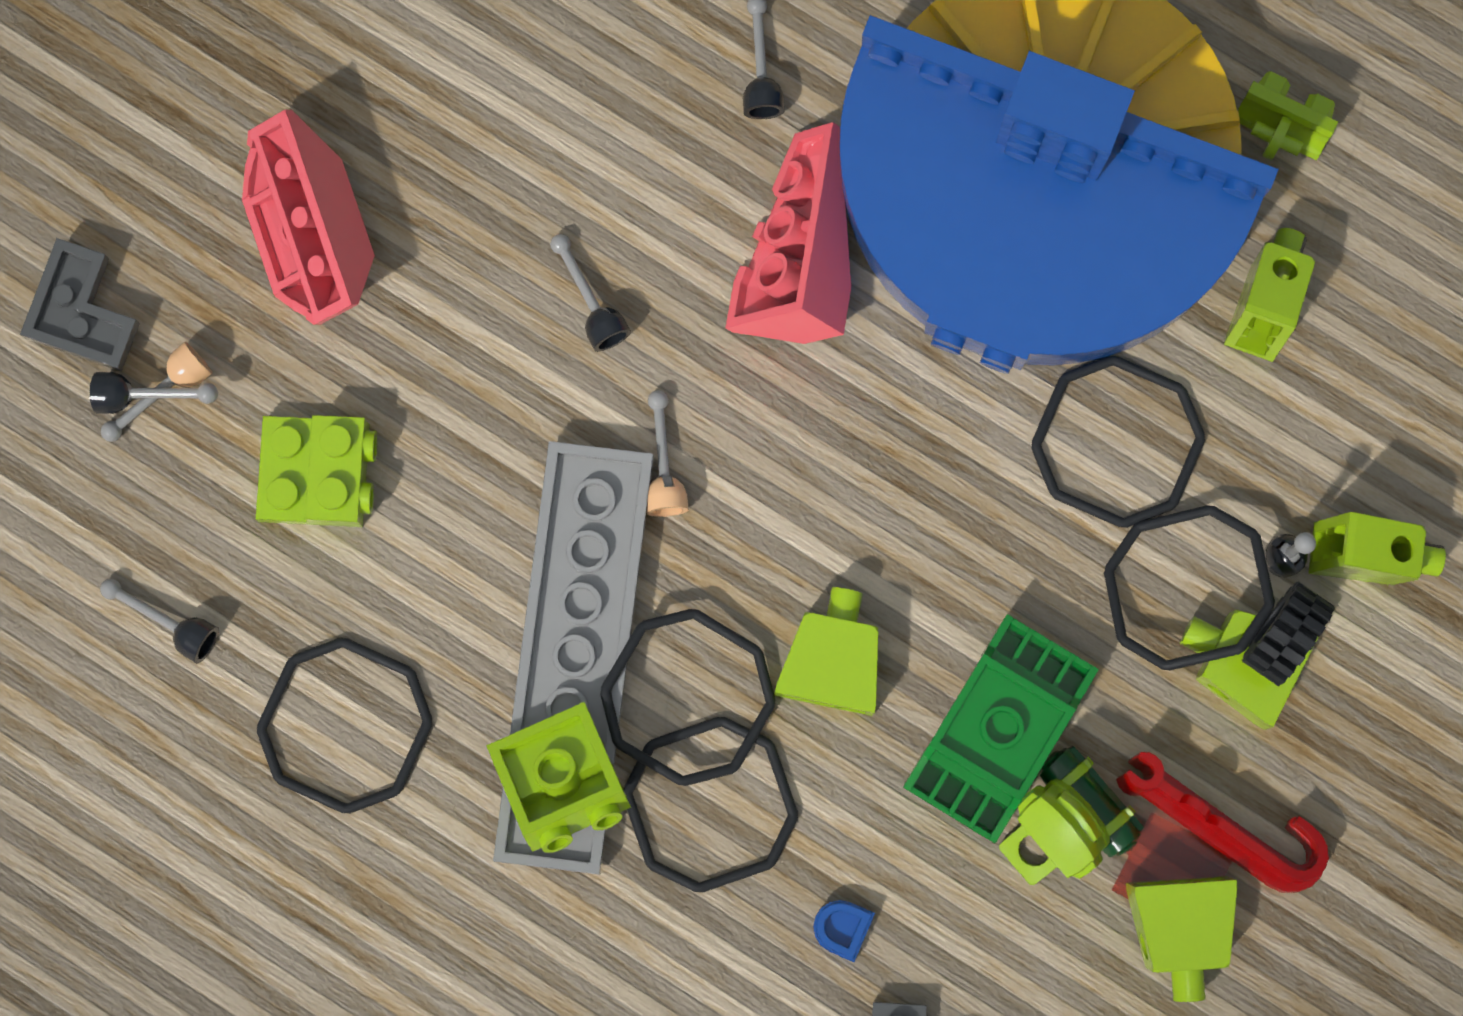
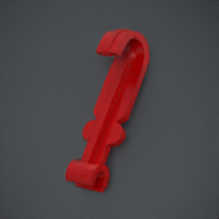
[1116,752,1329,893]

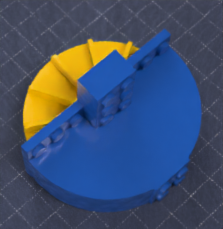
[840,0,1279,374]

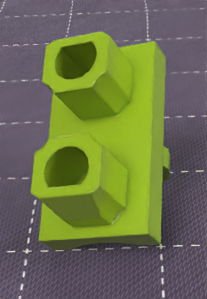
[1237,71,1338,161]

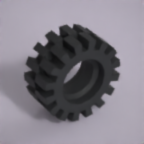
[1242,581,1335,686]

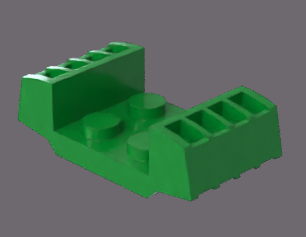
[903,614,1099,844]

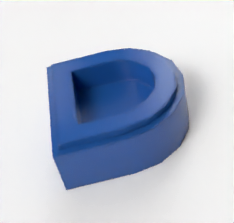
[813,900,875,962]

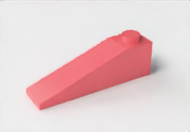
[726,122,851,344]

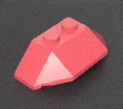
[242,109,375,325]

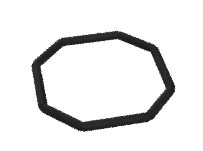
[1032,356,1205,528]
[1104,505,1275,671]
[600,609,776,786]
[257,638,432,814]
[624,717,798,893]

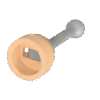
[101,342,213,442]
[646,390,689,517]

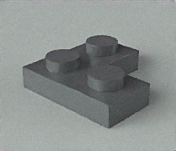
[20,238,140,372]

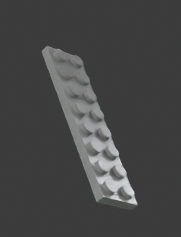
[493,441,654,875]

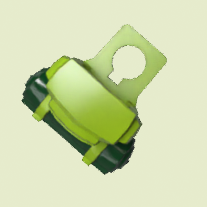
[999,746,1144,885]

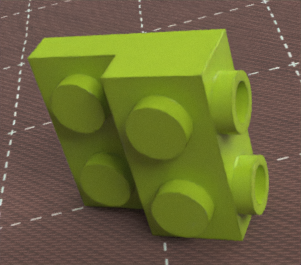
[255,415,377,527]
[486,702,631,853]

